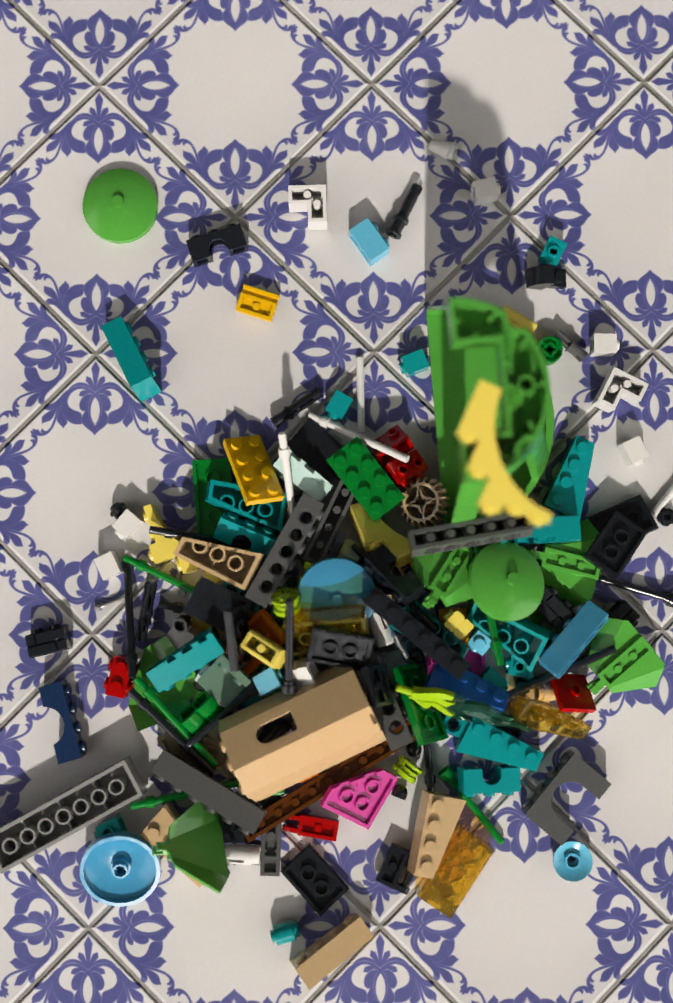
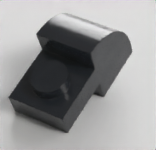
[525,265,566,290]

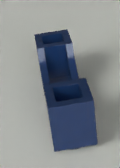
[39,679,87,764]

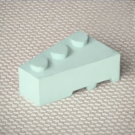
[273,449,334,503]

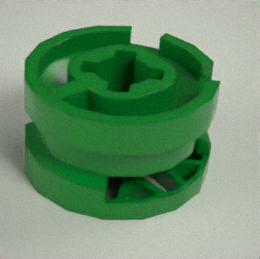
[538,336,563,366]

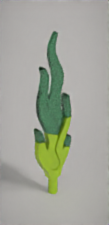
[395,683,531,733]

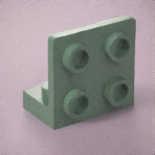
[197,653,252,708]

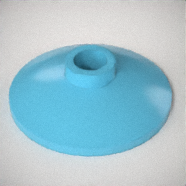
[553,841,593,882]

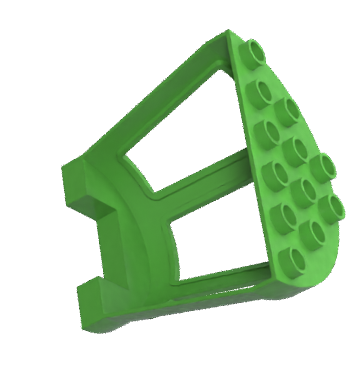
[426,298,555,525]

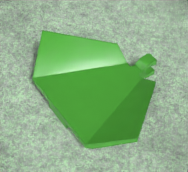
[527,519,600,609]
[412,547,474,609]
[586,617,665,695]
[128,636,204,731]
[151,801,229,894]

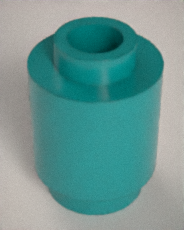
[270,919,301,946]

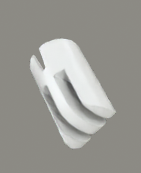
[368,612,395,648]
[225,843,261,865]

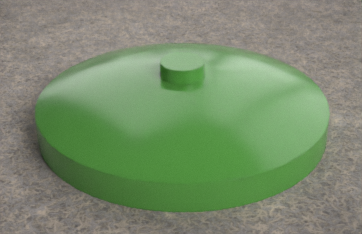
[82,169,158,244]
[468,542,544,622]

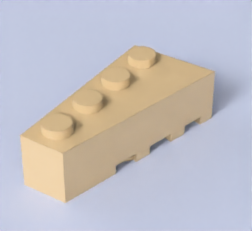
[173,537,265,590]
[407,790,467,879]
[140,801,203,888]
[289,913,374,990]

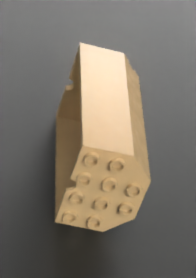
[218,666,386,803]

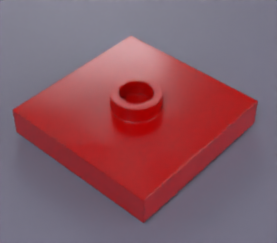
[550,674,597,713]

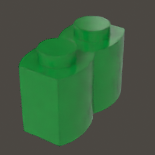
[177,690,224,735]

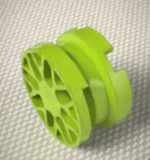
[271,588,301,617]
[392,754,423,784]

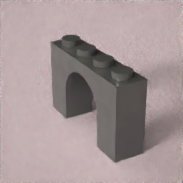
[521,750,611,846]

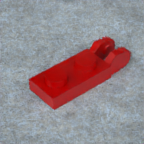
[282,813,339,842]

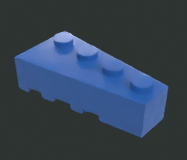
[423,662,510,719]

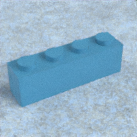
[539,600,609,679]

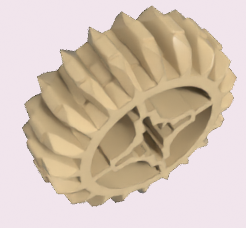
[399,477,450,529]

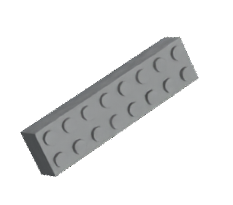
[0,756,147,874]

